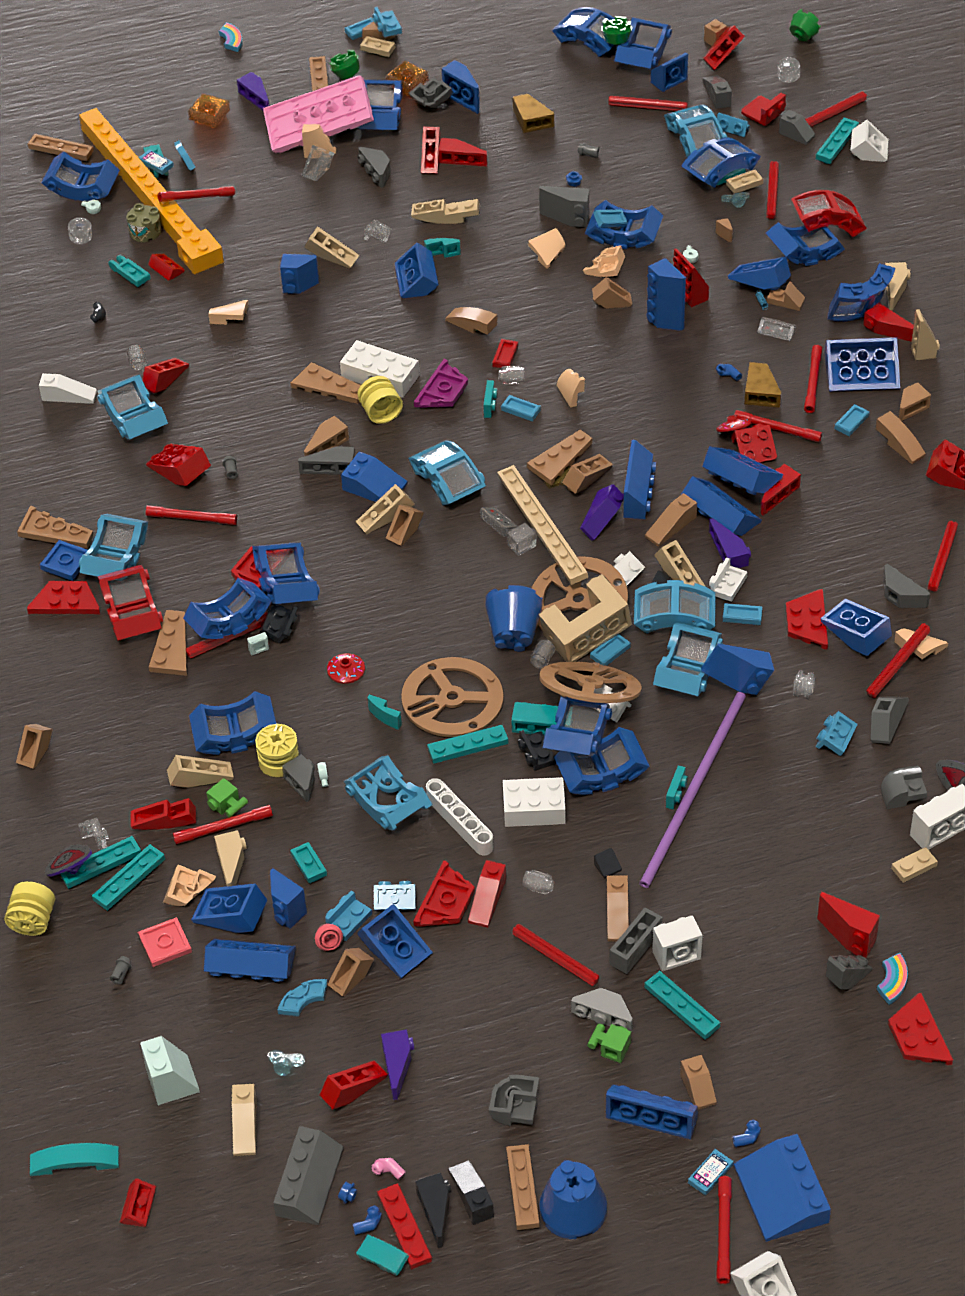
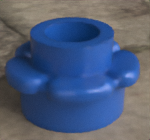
[566,171,582,186]
[338,1182,357,1204]

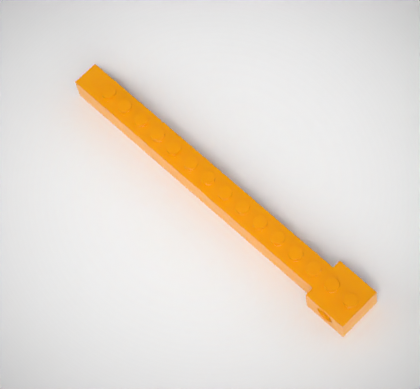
[79,108,224,275]

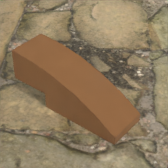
[445,307,497,335]
[876,411,926,464]

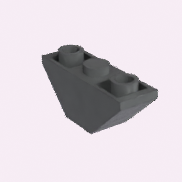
[357,147,391,188]
[883,564,930,608]
[871,696,909,744]
[826,955,873,989]

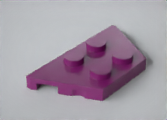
[414,359,468,407]

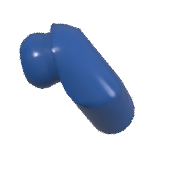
[716,364,742,381]
[732,1120,760,1147]
[353,1206,381,1235]

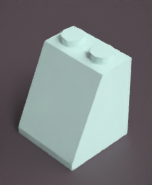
[140,1036,200,1105]

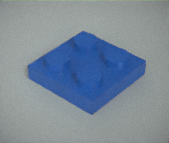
[40,540,88,581]

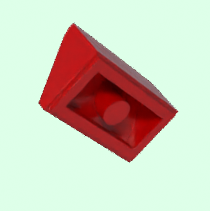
[149,254,185,280]
[120,1178,156,1227]

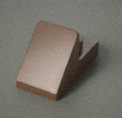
[767,281,805,311]

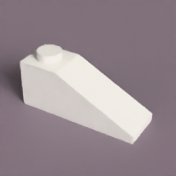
[39,374,97,404]

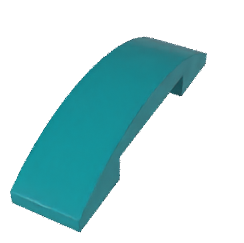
[30,1143,119,1176]

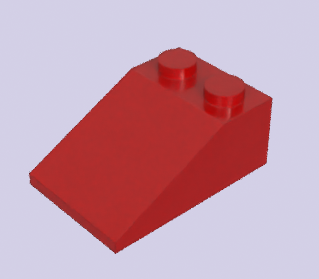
[817,892,880,958]

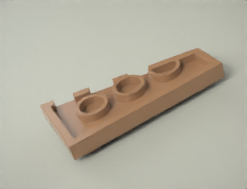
[291,362,361,404]
[527,430,592,485]
[17,506,94,549]
[149,610,187,676]

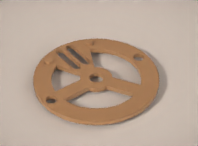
[532,557,628,631]
[402,657,503,737]
[539,662,642,703]

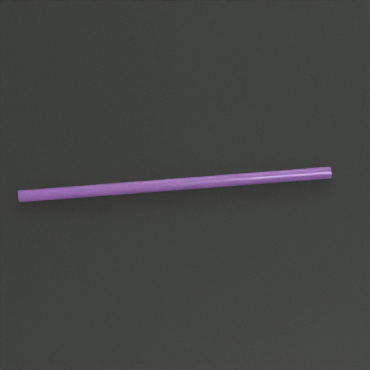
[640,692,746,888]

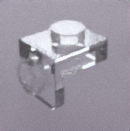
[363,219,391,243]
[78,818,109,850]

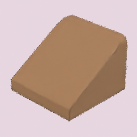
[716,218,733,242]

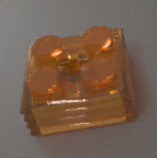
[386,61,429,95]
[188,94,230,128]

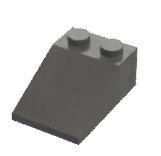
[539,186,589,227]

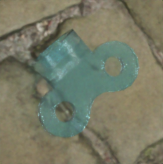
[721,192,750,208]
[268,1050,305,1076]

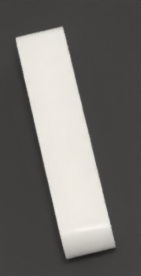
[426,779,493,856]

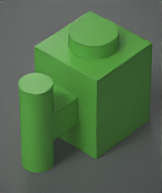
[206,778,248,817]
[587,1024,631,1063]

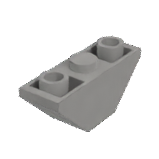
[571,988,633,1032]

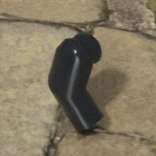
[90,302,106,322]

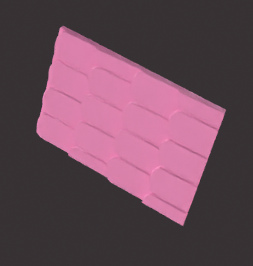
[263,76,374,153]

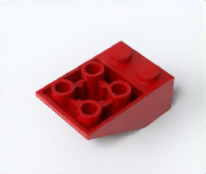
[673,249,709,307]
[926,439,965,490]
[146,444,211,486]

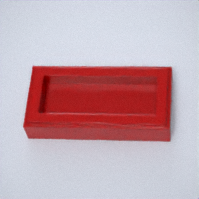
[492,339,518,369]

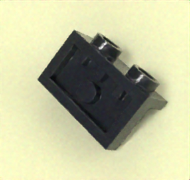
[259,603,298,644]
[517,730,556,771]

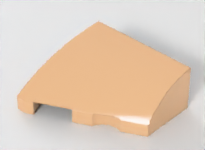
[302,124,336,158]
[528,228,565,269]
[583,245,625,277]
[209,300,248,325]
[557,369,585,408]
[894,629,948,659]
[163,865,216,906]

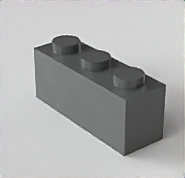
[609,907,662,974]

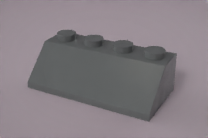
[273,1126,344,1225]

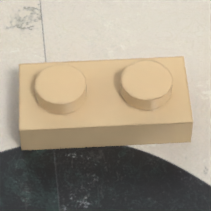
[360,36,395,57]
[726,170,763,194]
[891,847,938,883]

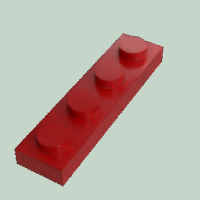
[377,1183,432,1270]

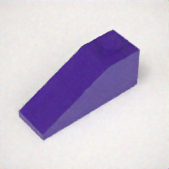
[237,72,269,111]
[580,484,624,541]
[709,518,751,568]
[381,1029,414,1100]

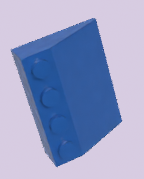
[824,338,900,392]
[734,1134,831,1242]

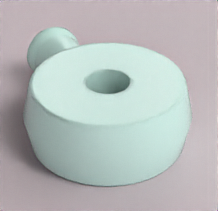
[81,200,101,214]
[683,246,699,263]
[317,762,328,787]

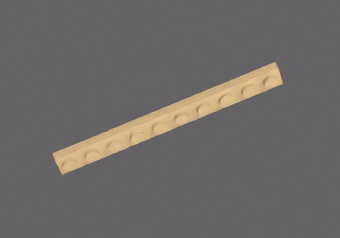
[497,465,588,585]

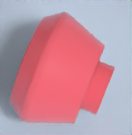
[315,924,343,951]

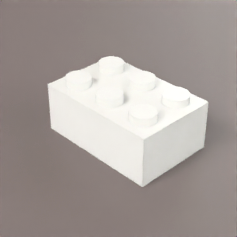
[503,777,565,827]
[910,784,965,850]

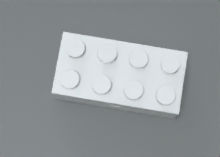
[340,340,419,398]

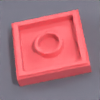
[138,917,192,967]

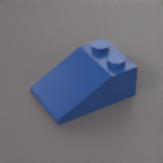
[442,60,480,114]
[728,257,791,290]
[341,452,408,502]
[821,599,892,656]
[701,643,774,695]
[191,884,267,933]
[357,904,433,978]

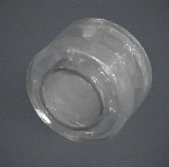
[777,58,800,83]
[68,218,92,244]
[792,669,816,700]

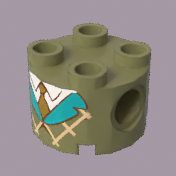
[126,203,162,242]

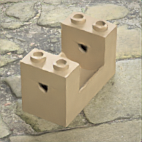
[539,574,632,662]

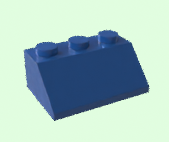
[395,243,438,298]

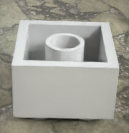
[653,915,702,971]

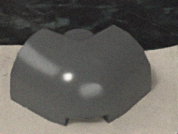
[409,77,453,108]
[881,765,927,809]
[489,1075,539,1126]

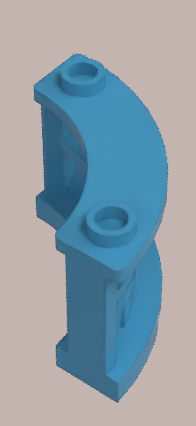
[344,755,433,830]

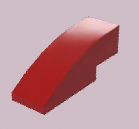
[131,798,196,830]

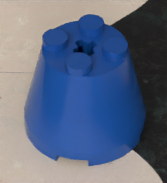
[485,585,543,652]
[540,1160,607,1239]

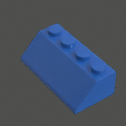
[646,258,686,331]
[623,440,656,519]
[702,446,783,495]
[681,476,762,536]
[204,939,296,981]
[606,1085,698,1139]

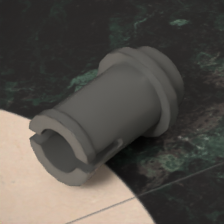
[578,143,599,157]
[222,456,238,479]
[110,956,132,984]

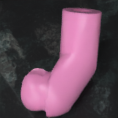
[372,1158,406,1180]

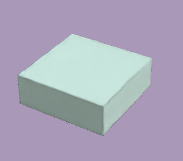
[247,632,269,656]

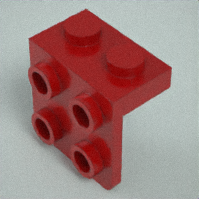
[741,93,786,126]
[731,424,777,463]

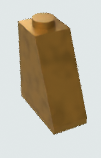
[513,94,554,133]
[744,362,781,408]

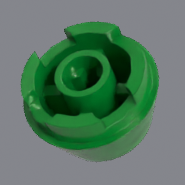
[789,9,821,41]
[601,16,632,45]
[329,50,360,80]

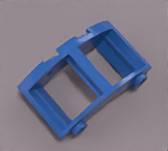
[614,18,672,69]

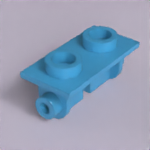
[717,113,750,137]

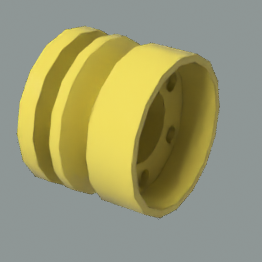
[357,376,403,424]
[255,724,299,777]
[4,882,55,936]

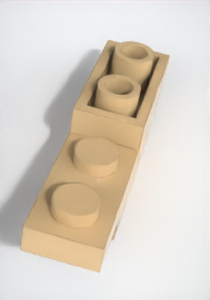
[411,199,480,224]

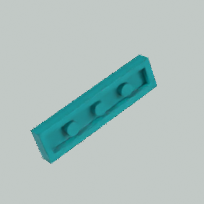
[816,118,859,164]
[427,725,508,764]
[60,836,141,889]
[92,844,165,911]
[644,971,720,1039]

